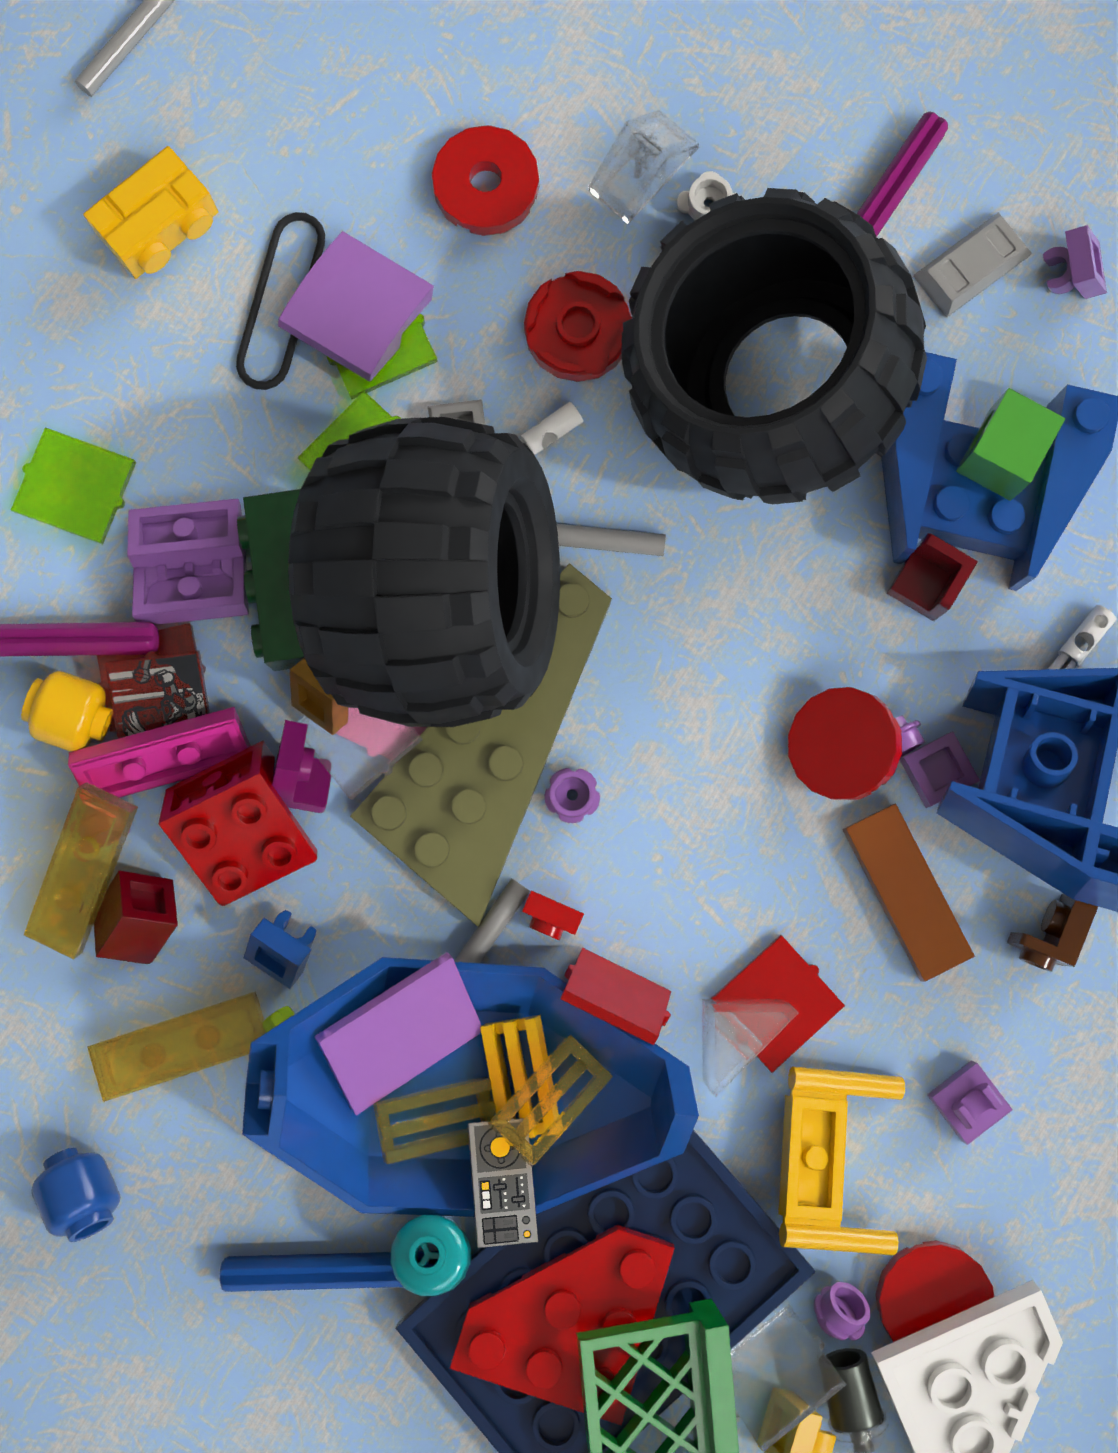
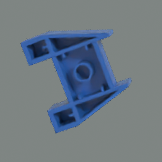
[881,352,1118,591]
[937,668,1118,912]

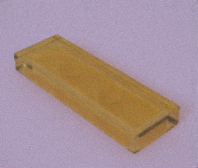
[24,782,138,960]
[87,991,265,1102]

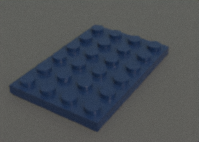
[395,1129,816,1453]

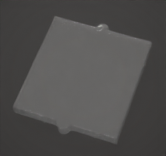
[298,708,423,800]
[731,1304,847,1452]

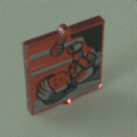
[105,650,210,739]

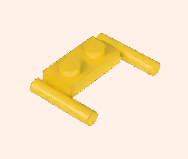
[778,1066,905,1255]

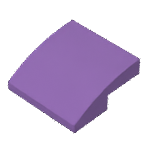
[278,231,434,382]
[127,499,249,625]

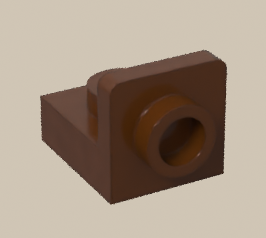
[1007,894,1098,972]

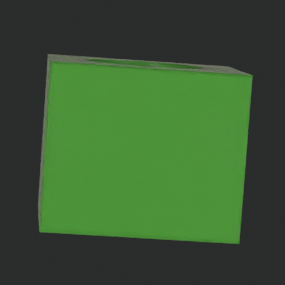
[956,388,1066,501]

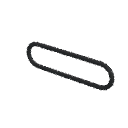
[236,212,325,390]

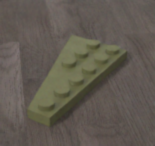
[350,563,612,927]

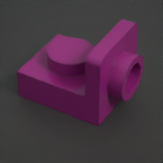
[272,720,333,813]

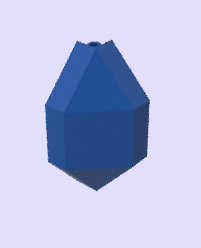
[242,957,699,1217]

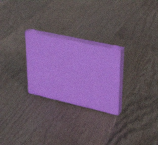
[314,952,482,1115]

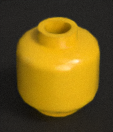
[21,671,113,752]

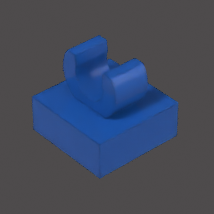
[243,910,316,989]

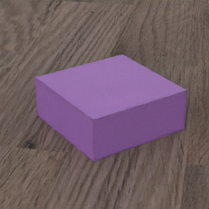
[900,731,980,808]

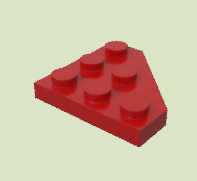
[450,1225,675,1425]

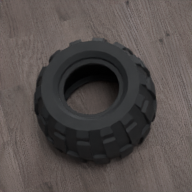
[622,188,927,505]
[288,417,560,727]

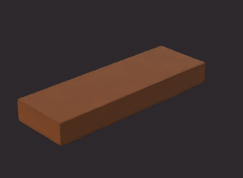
[842,803,975,982]

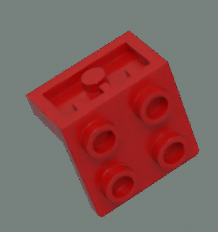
[158,740,318,906]

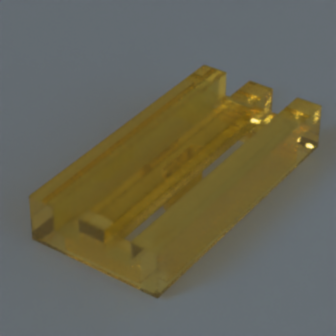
[488,1035,613,1166]
[373,1077,496,1164]

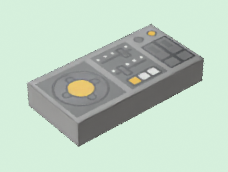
[468,1118,538,1248]

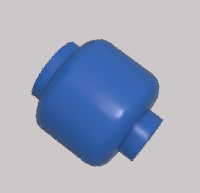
[31,1147,121,1242]

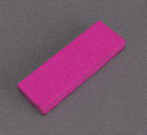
[68,707,251,803]

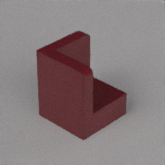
[886,533,978,621]
[93,870,178,964]

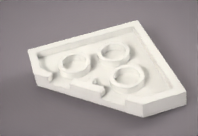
[871,1280,1063,1453]

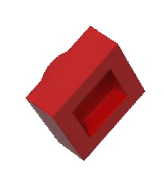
[522,890,584,941]

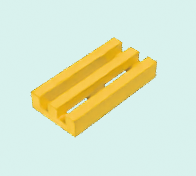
[480,1015,562,1138]

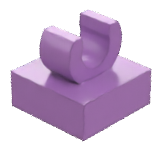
[1043,225,1107,299]
[927,1061,1013,1145]

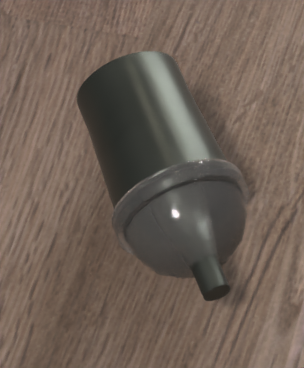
[820,1348,888,1453]

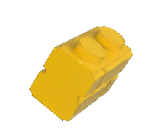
[83,146,219,279]

